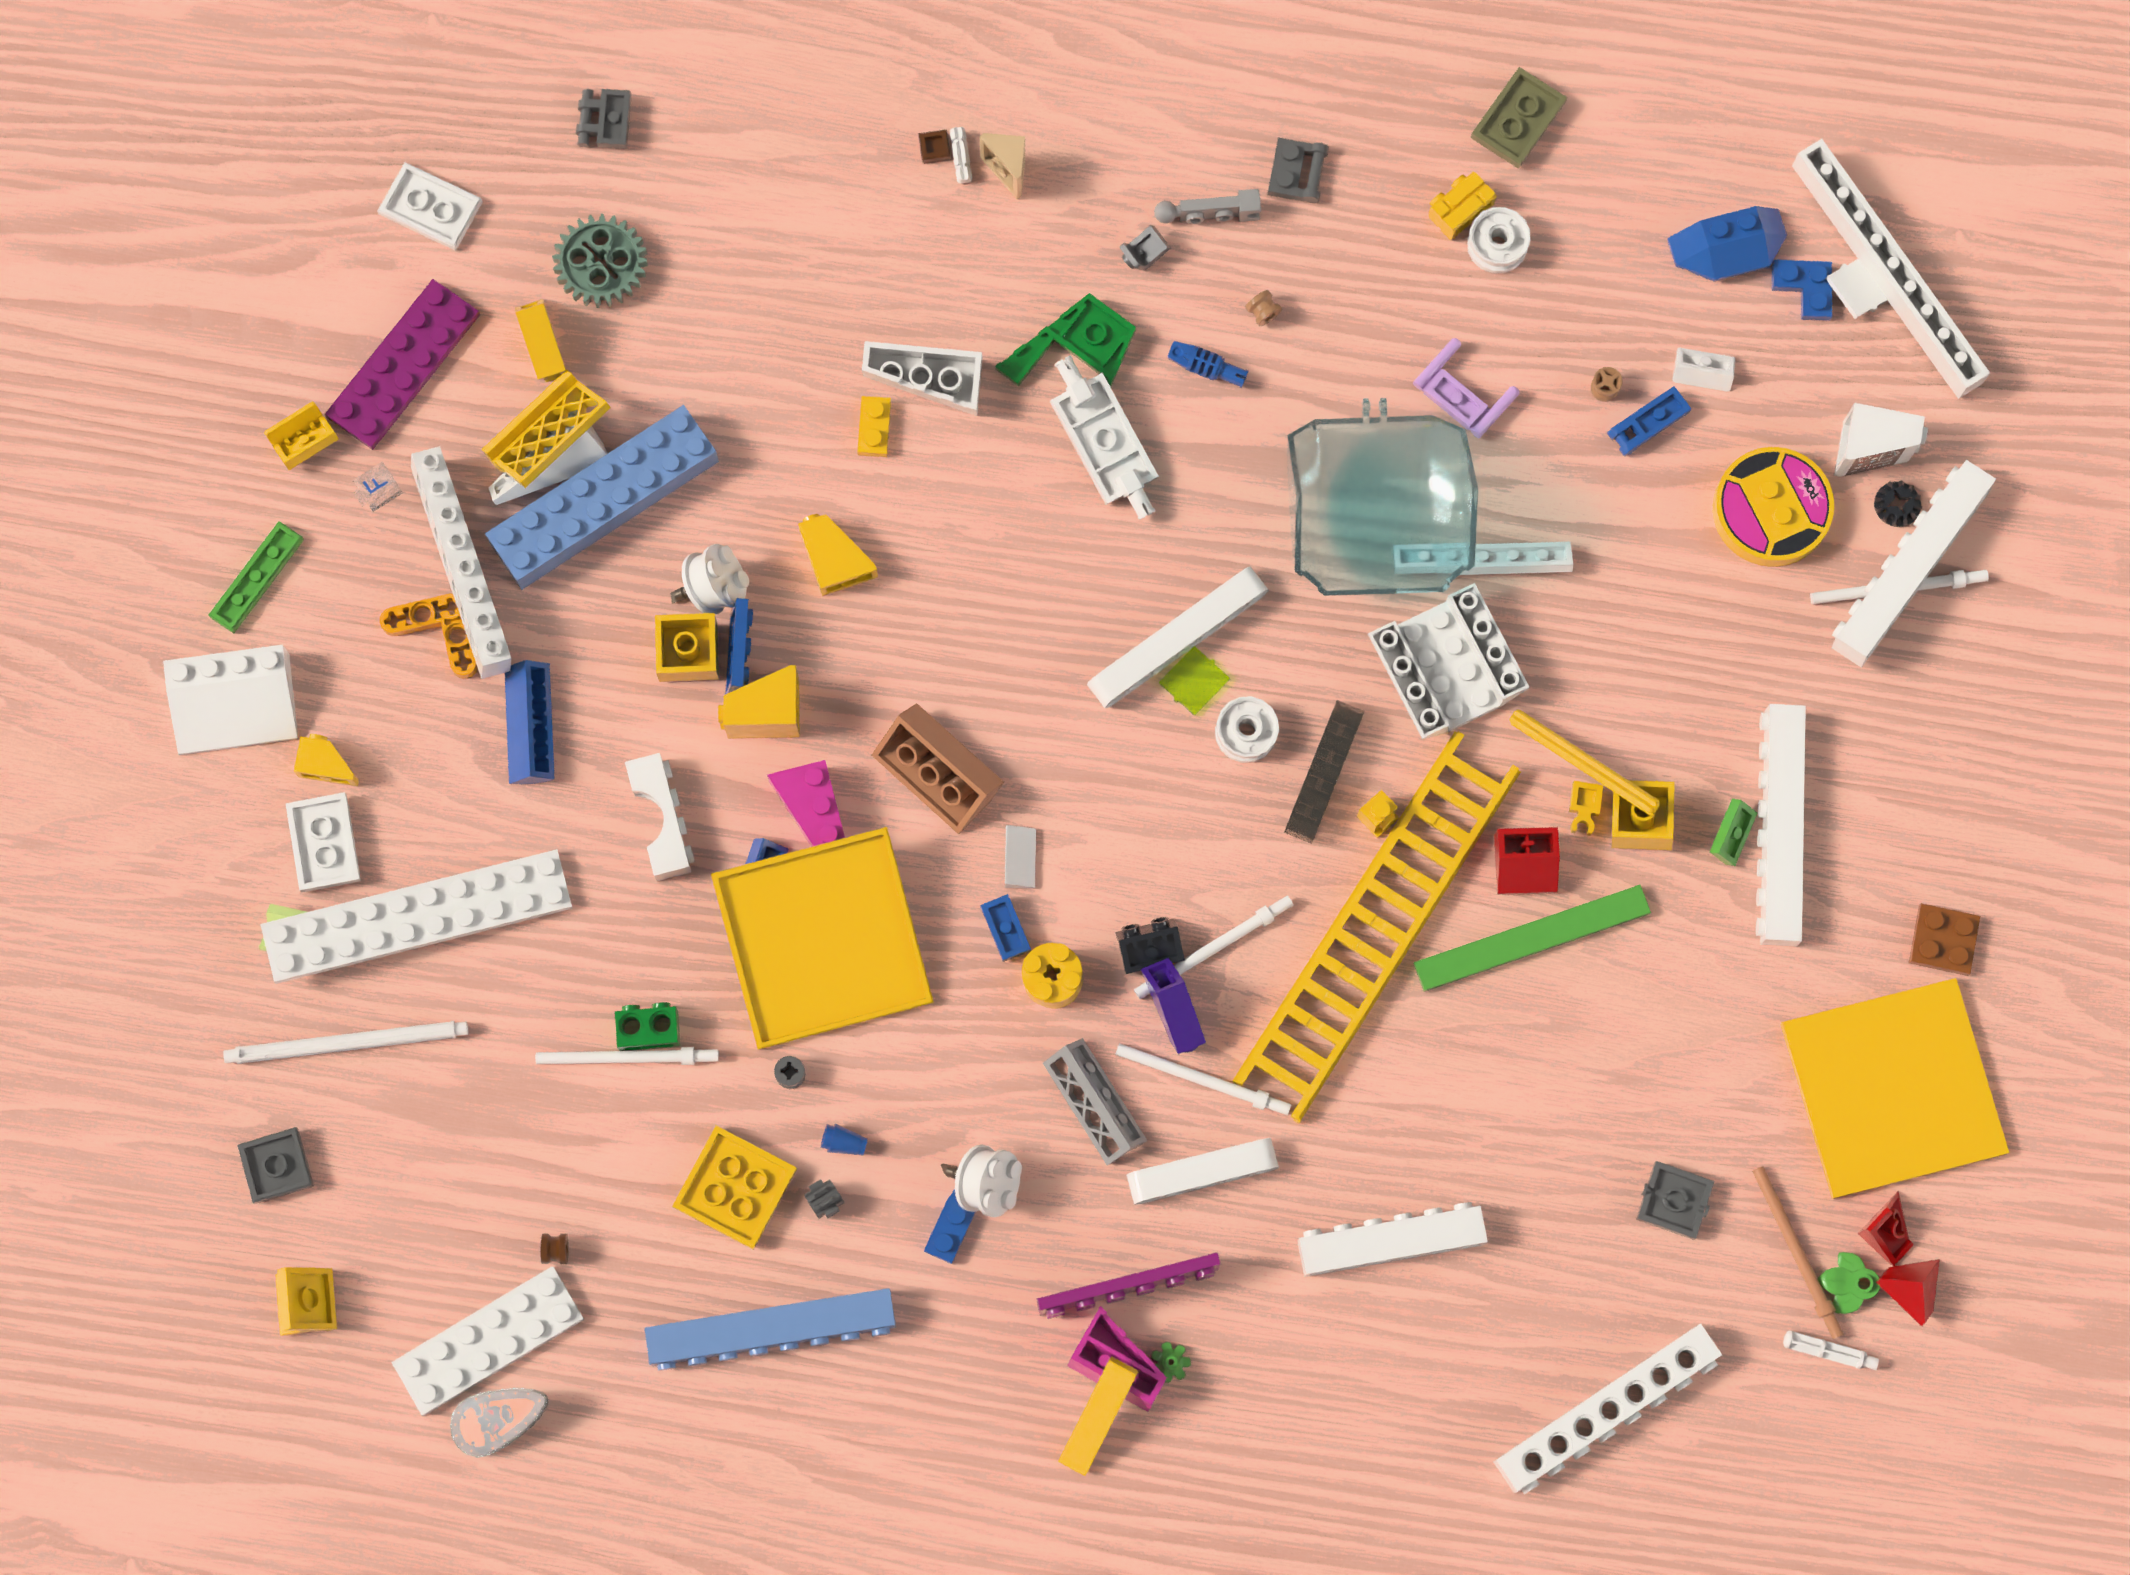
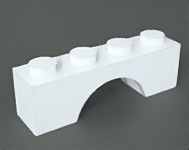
[625,753,695,881]

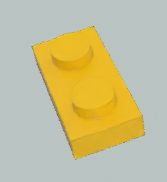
[857,396,891,457]

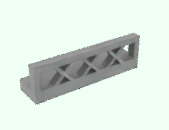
[1043,1038,1147,1166]

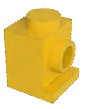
[1357,789,1399,838]

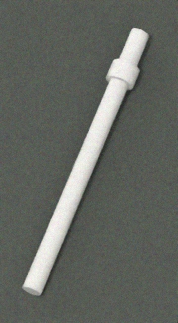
[1810,570,1989,605]
[1134,895,1294,999]
[1115,1043,1292,1116]
[535,1047,719,1065]

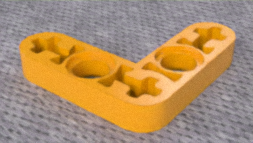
[379,594,478,679]

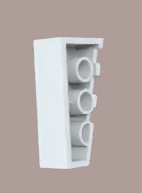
[862,341,983,416]

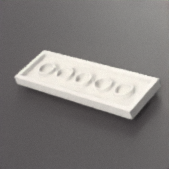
[391,1266,584,1416]

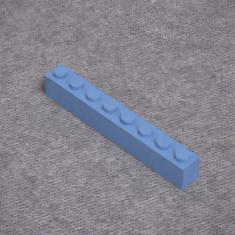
[644,1288,896,1371]

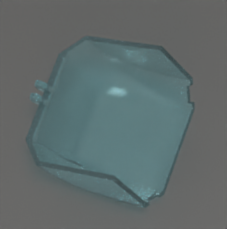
[1287,398,1478,596]

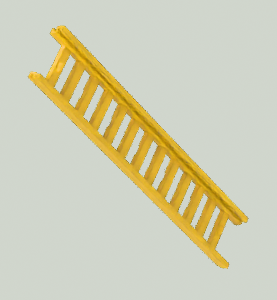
[1232,731,1521,1124]

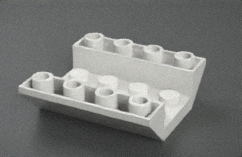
[1368,583,1529,739]

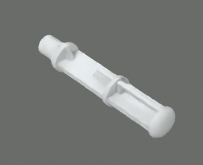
[1783,1330,1879,1370]

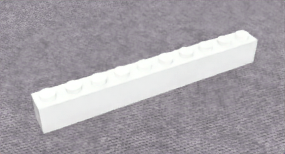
[1792,139,1990,399]

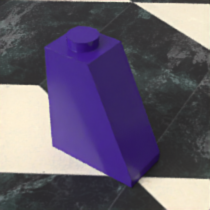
[1141,958,1206,1054]

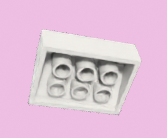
[163,644,298,756]

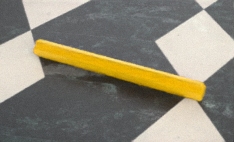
[1510,710,1660,815]

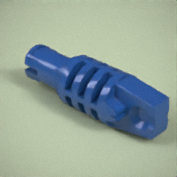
[1167,341,1249,388]

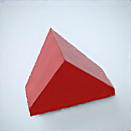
[1858,1191,1914,1267]
[1876,1259,1940,1326]

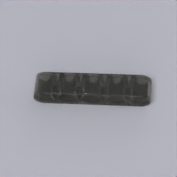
[1284,700,1365,844]

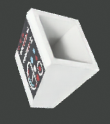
[1834,403,1928,477]

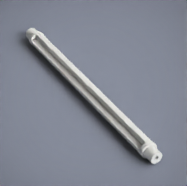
[223,1021,469,1064]

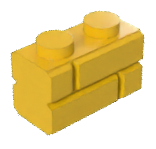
[1428,171,1497,240]

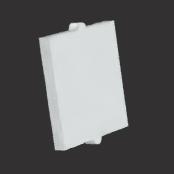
[1825,259,1888,319]

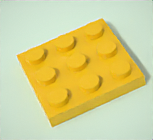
[672,1125,797,1250]

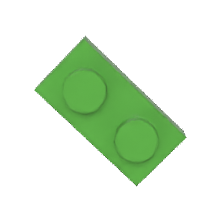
[1710,798,1757,866]

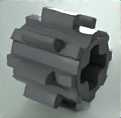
[805,1179,844,1219]

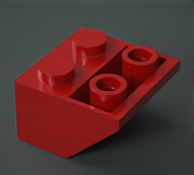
[1494,827,1560,895]

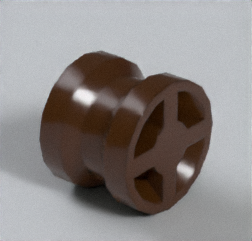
[540,1233,569,1264]

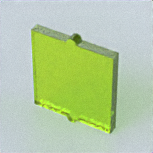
[1159,645,1230,716]

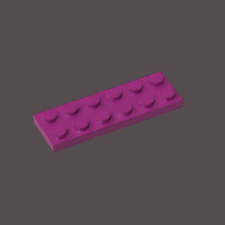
[325,279,480,450]
[1037,1252,1221,1319]

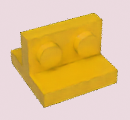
[275,1267,337,1336]

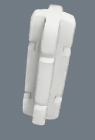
[950,127,972,184]

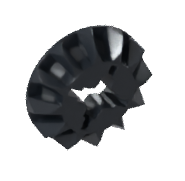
[1874,480,1922,527]

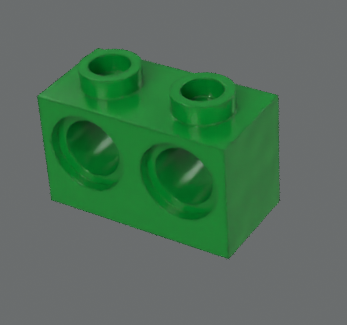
[615,1002,680,1051]

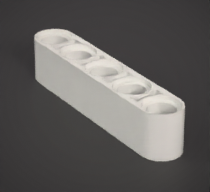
[1126,1138,1279,1205]

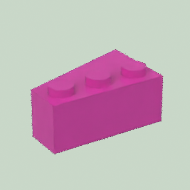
[767,760,845,847]
[1067,1305,1167,1412]

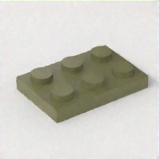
[1470,67,1567,169]

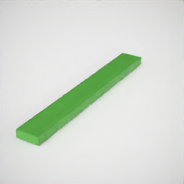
[1414,885,1651,992]

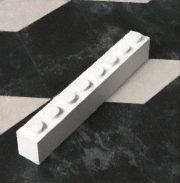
[1832,460,1996,668]
[1756,704,1806,947]

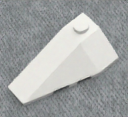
[489,410,607,505]

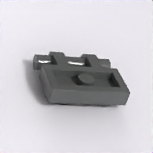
[576,89,631,149]

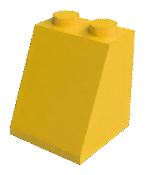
[718,665,800,739]

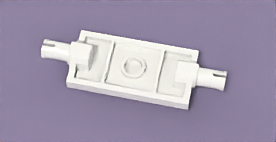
[1050,355,1159,520]

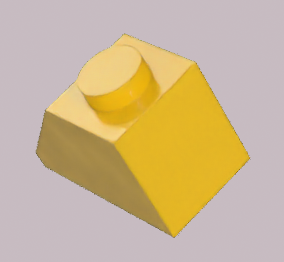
[294,734,359,787]

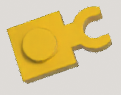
[1569,781,1604,836]

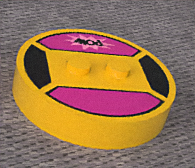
[1712,447,1834,567]

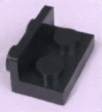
[1115,917,1185,974]

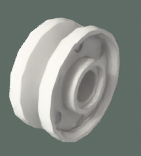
[1467,207,1530,273]
[1215,696,1279,763]

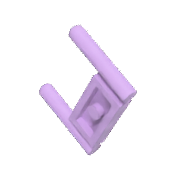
[1413,338,1520,438]

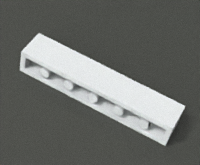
[1297,1202,1488,1277]

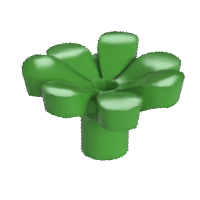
[1151,1342,1191,1383]

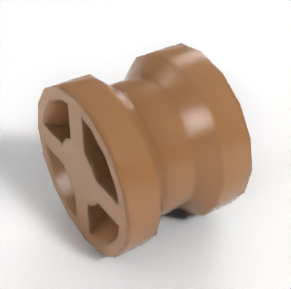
[1245,290,1282,326]
[1591,367,1622,402]

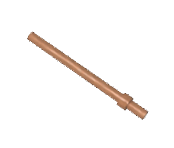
[1752,1166,1844,1339]

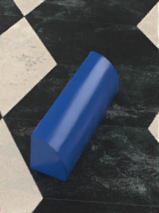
[505,660,555,784]

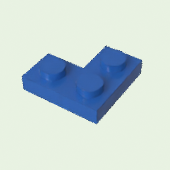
[1772,260,1832,321]

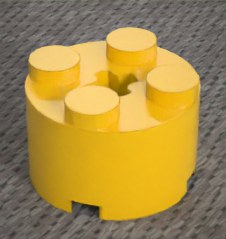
[1022,943,1084,1009]

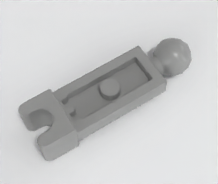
[1154,189,1261,224]

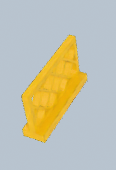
[481,370,611,488]

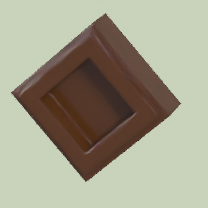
[918,129,951,164]

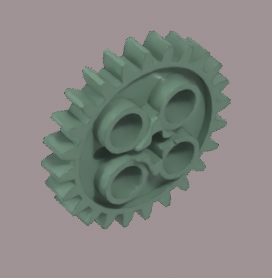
[552,214,648,308]

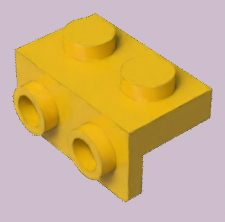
[264,401,339,470]

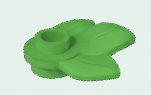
[1818,1252,1880,1314]

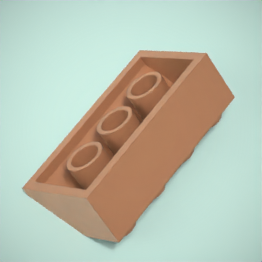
[871,703,1004,834]

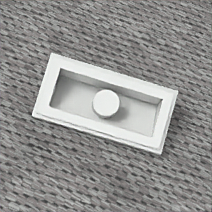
[1672,347,1735,392]
[1005,825,1036,888]

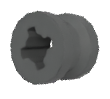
[774,1056,806,1089]

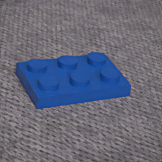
[725,598,753,695]

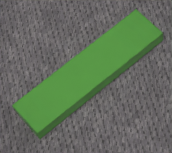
[208,521,304,634]

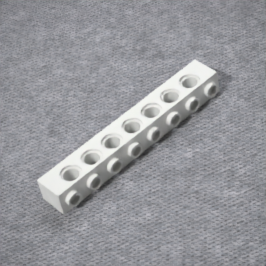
[411,446,512,679]
[1493,1324,1722,1494]

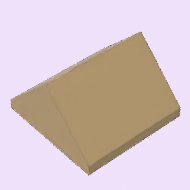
[979,133,1025,200]

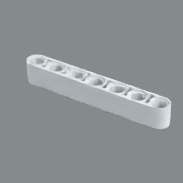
[1087,566,1269,709]

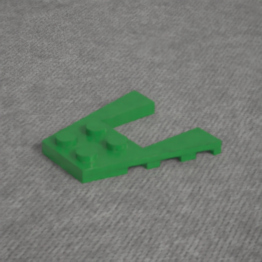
[995,293,1136,388]

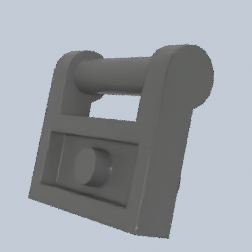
[1267,137,1329,203]

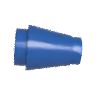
[820,1123,868,1156]

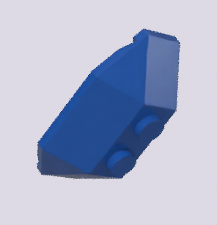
[1667,206,1787,282]

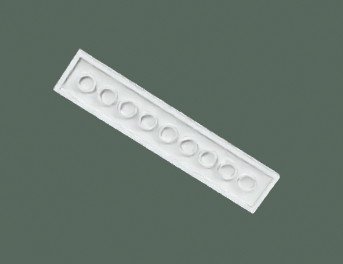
[260,849,572,984]

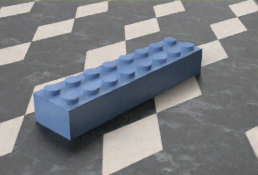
[485,405,719,590]

